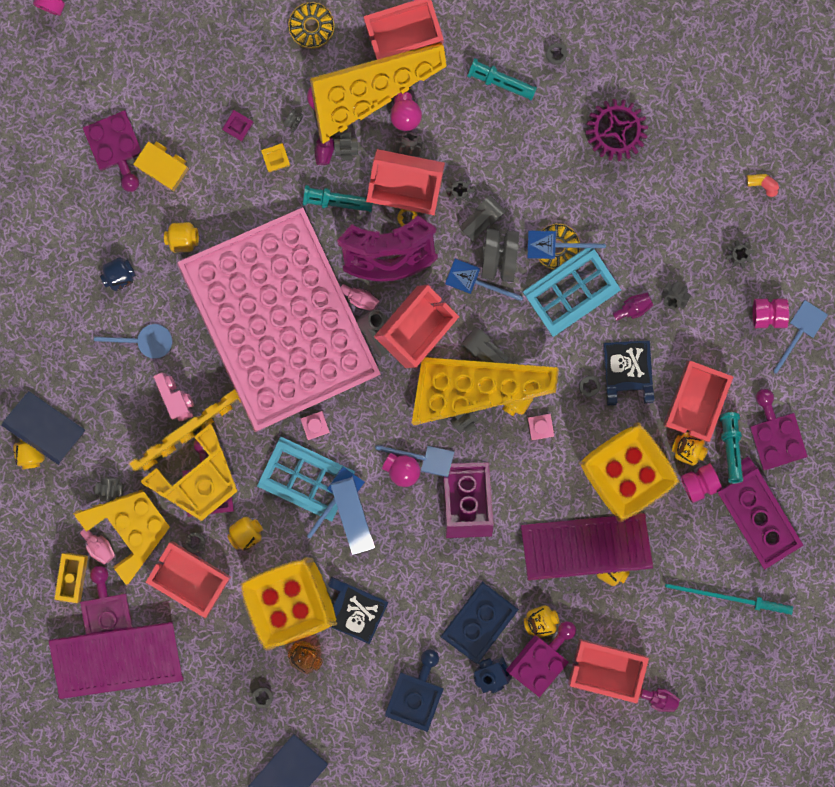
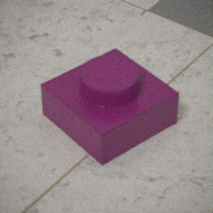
[222,110,254,142]

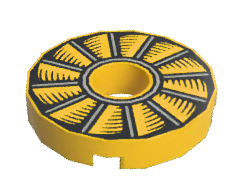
[289,2,335,49]
[538,224,580,269]

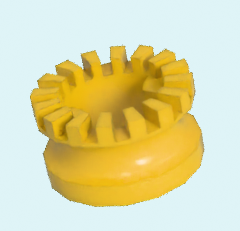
[397,209,418,226]

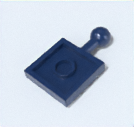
[384,649,444,732]

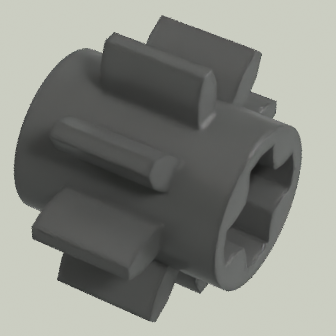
[334,132,358,161]
[393,132,423,157]
[446,176,474,205]
[725,240,755,269]
[660,281,691,311]
[450,412,478,435]
[95,476,124,502]

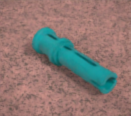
[467,58,537,101]
[303,185,373,212]
[719,412,743,483]

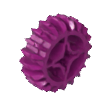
[586,99,648,161]

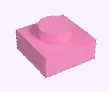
[300,411,330,440]
[528,414,554,440]

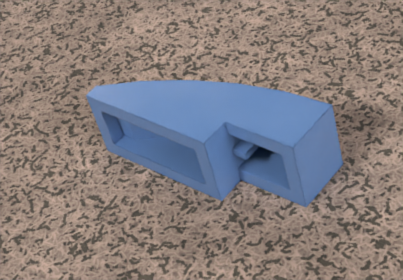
[331,477,374,555]

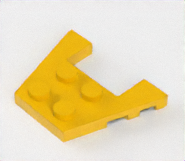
[140,424,238,521]
[73,490,170,585]

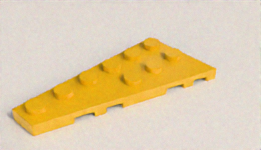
[310,42,446,144]
[412,357,559,426]
[129,389,241,471]

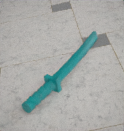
[665,584,794,615]

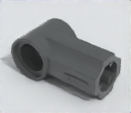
[459,195,506,241]
[357,310,390,357]
[461,327,508,363]

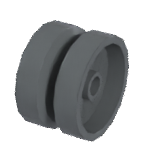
[481,228,519,282]

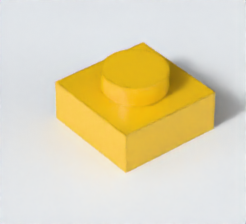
[261,143,290,173]

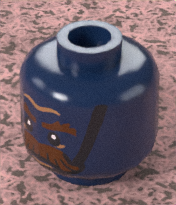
[100,257,136,291]

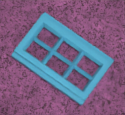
[522,248,621,337]
[257,436,355,522]

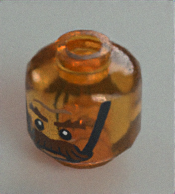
[287,640,323,675]

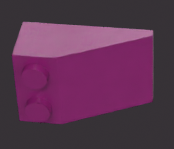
[443,462,494,538]

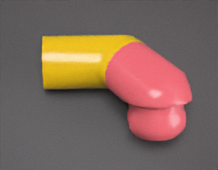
[747,174,779,197]

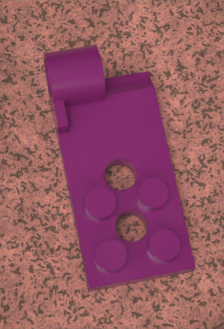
[717,456,804,570]

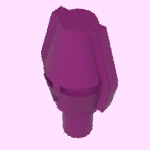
[315,136,334,165]
[613,293,654,321]
[639,688,680,712]

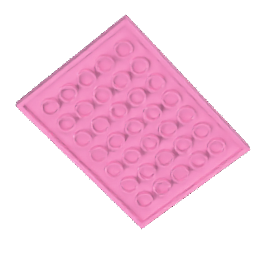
[177,207,381,432]

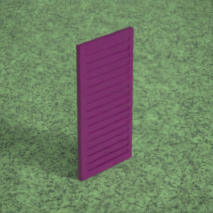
[520,513,653,581]
[48,622,184,699]

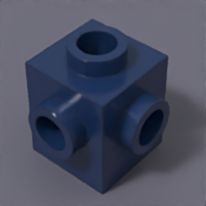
[474,656,512,693]

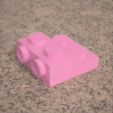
[153,373,194,422]

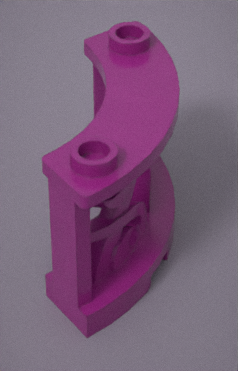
[337,215,438,281]

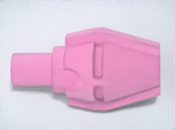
[340,284,380,311]
[80,529,115,565]

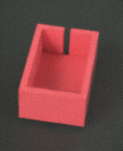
[363,0,444,60]
[366,149,445,215]
[374,285,459,368]
[663,361,733,442]
[146,541,231,618]
[568,639,649,704]

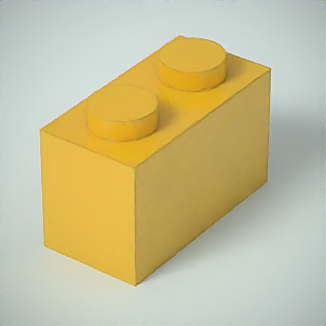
[133,141,189,192]
[54,552,88,603]

